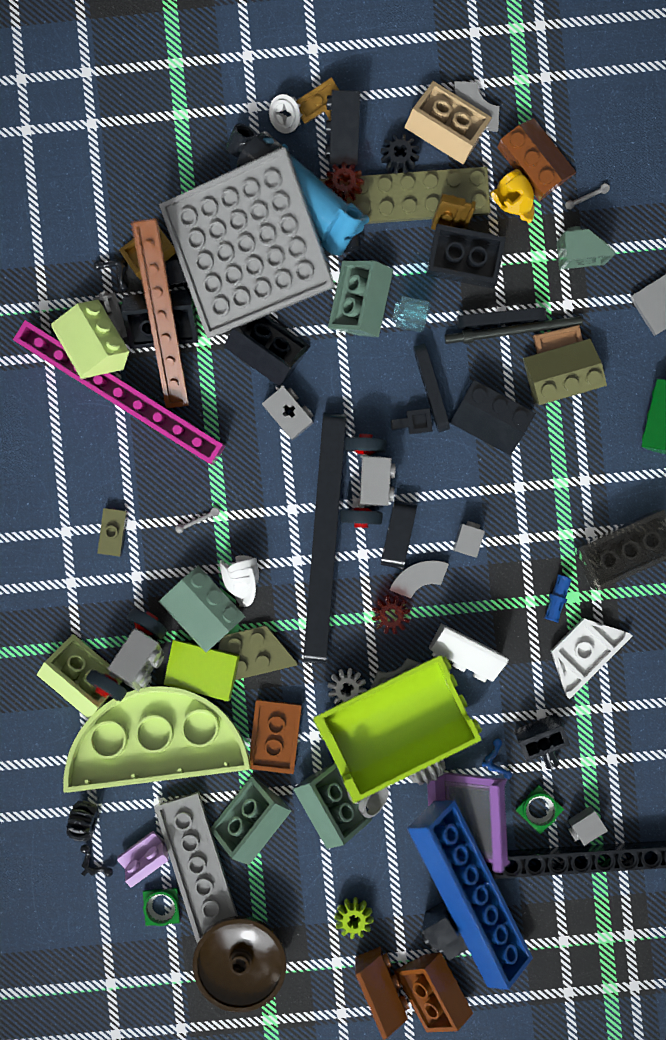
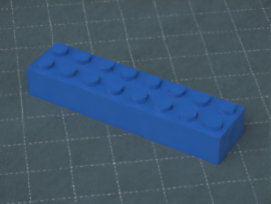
[407,800,533,990]

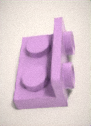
[118,831,169,887]

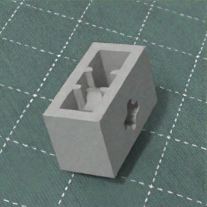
[262,386,314,441]

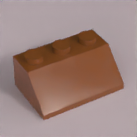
[497,118,576,202]
[355,947,410,1040]
[394,952,473,1032]

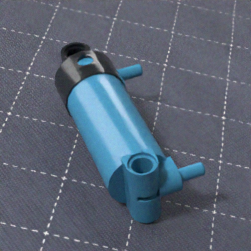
[226,124,369,256]

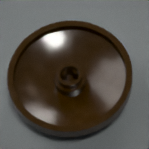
[193,916,287,1013]

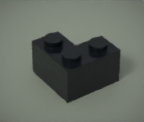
[421,901,468,960]

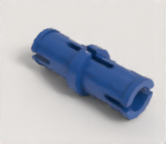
[544,574,572,623]

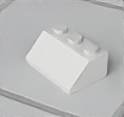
[429,623,508,682]

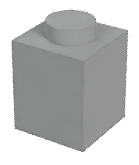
[453,521,485,558]
[568,806,608,846]

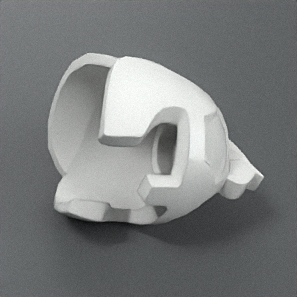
[220,555,259,607]

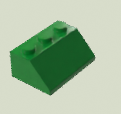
[641,379,666,454]

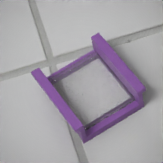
[427,772,509,872]

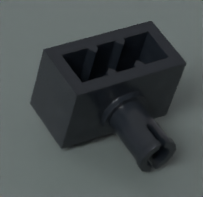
[514,713,570,769]

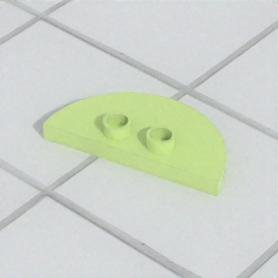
[63,686,252,793]

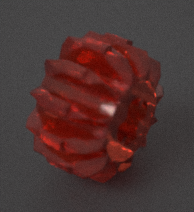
[324,162,364,203]
[371,595,410,634]

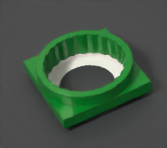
[515,785,564,834]
[143,888,180,926]

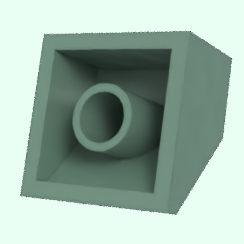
[556,226,615,270]

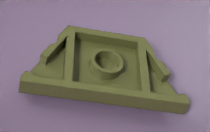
[218,625,298,680]

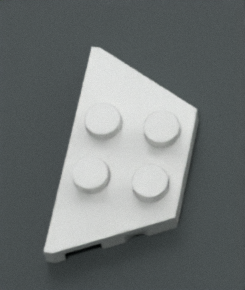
[550,618,632,699]

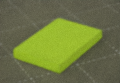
[164,639,240,701]

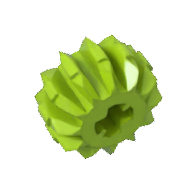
[334,897,374,939]

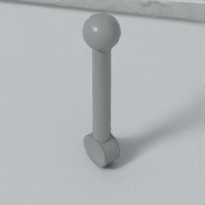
[565,183,610,210]
[175,508,220,533]

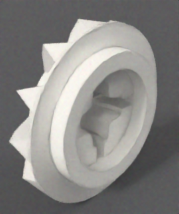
[269,94,303,133]

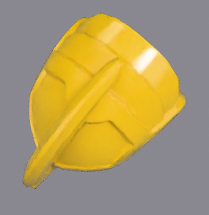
[490,169,535,223]

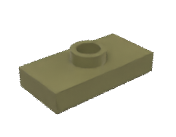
[97,508,127,557]

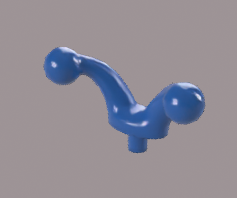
[482,739,512,779]

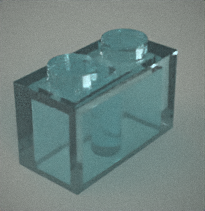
[392,296,430,332]

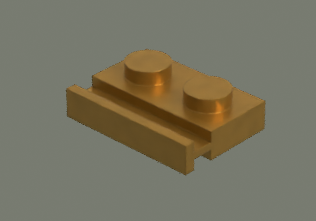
[431,194,476,230]

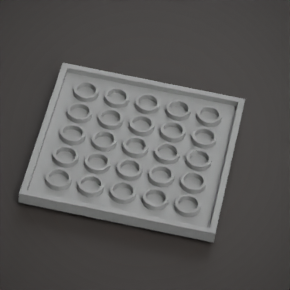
[159,148,336,338]

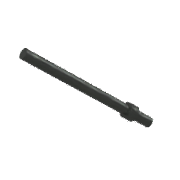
[444,316,583,344]

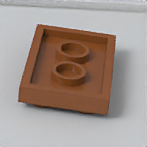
[249,699,302,774]

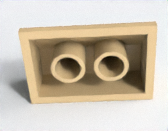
[404,81,492,164]

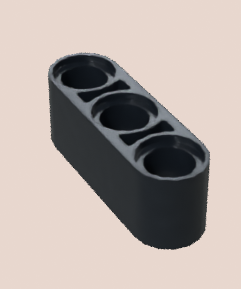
[380,500,417,570]

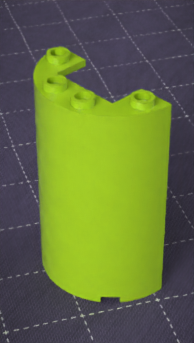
[312,655,482,803]

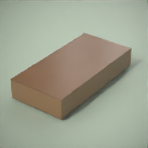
[533,325,583,354]

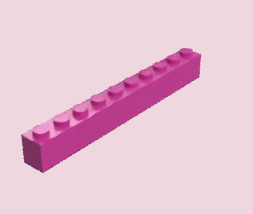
[13,320,226,466]

